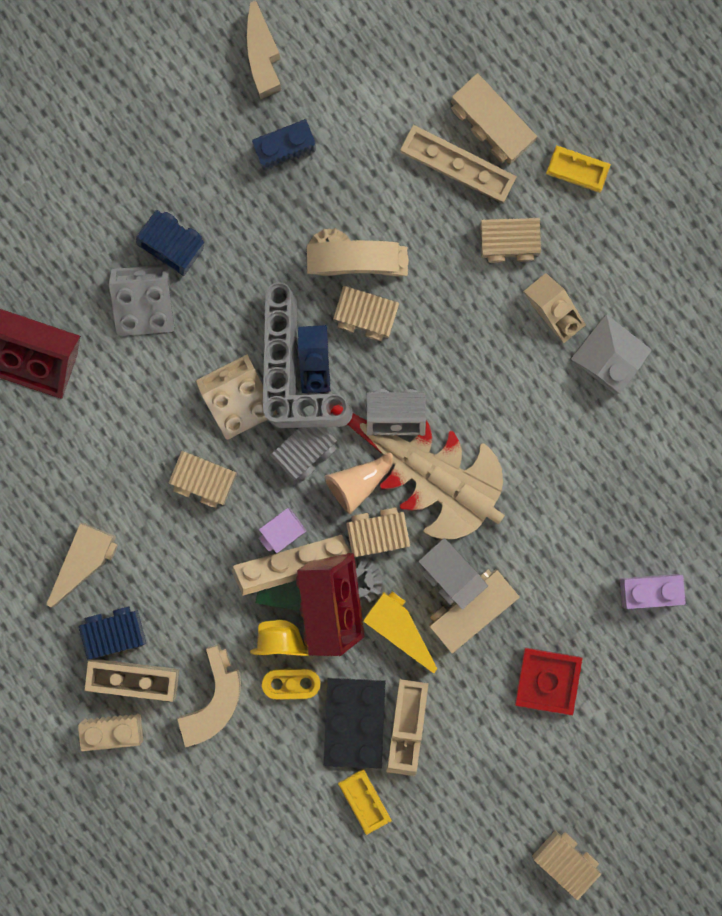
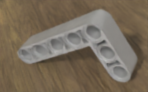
[263,282,353,428]

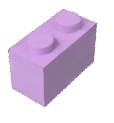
[259,508,307,553]
[620,574,686,609]

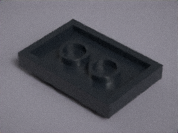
[323,677,386,769]

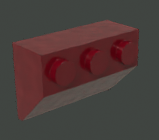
[0,309,81,399]
[296,553,365,656]

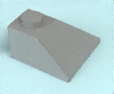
[570,314,652,395]

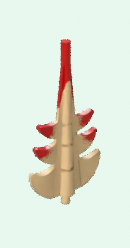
[331,405,505,540]

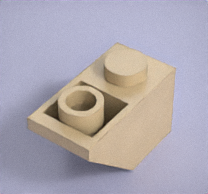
[523,273,586,343]

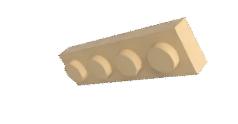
[400,124,517,204]
[232,535,351,596]

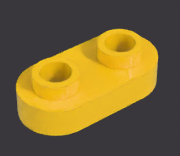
[262,668,321,699]

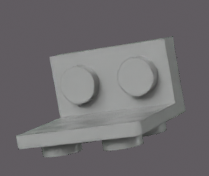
[109,265,174,336]

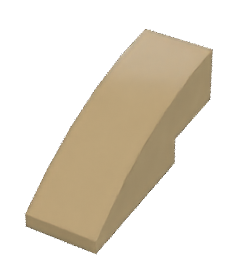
[247,0,282,99]
[386,679,429,776]

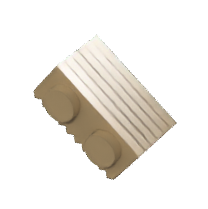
[480,218,541,263]
[333,286,399,341]
[169,451,237,508]
[346,507,410,557]
[78,713,143,751]
[532,830,601,900]

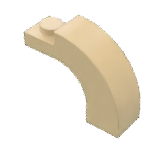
[307,240,409,277]
[177,644,241,748]

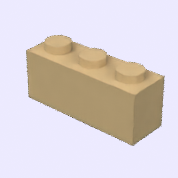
[451,73,537,165]
[429,569,520,653]
[84,659,180,702]

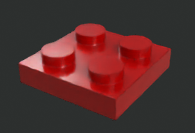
[514,647,583,716]

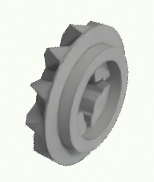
[355,559,382,605]

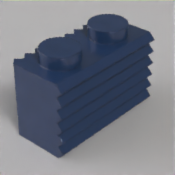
[252,119,316,171]
[136,210,204,276]
[78,606,146,660]

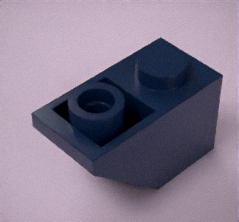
[298,325,331,393]

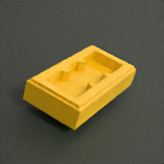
[546,145,611,193]
[338,768,392,835]

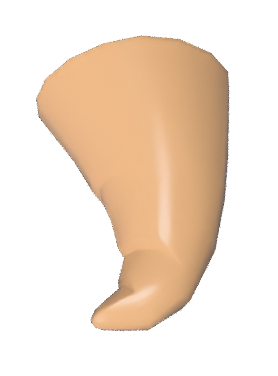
[324,453,393,515]

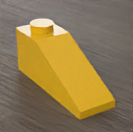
[363,591,437,673]

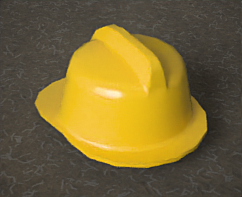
[250,620,309,656]

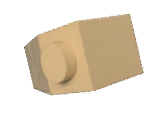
[46,523,118,607]

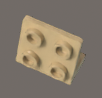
[196,354,277,440]

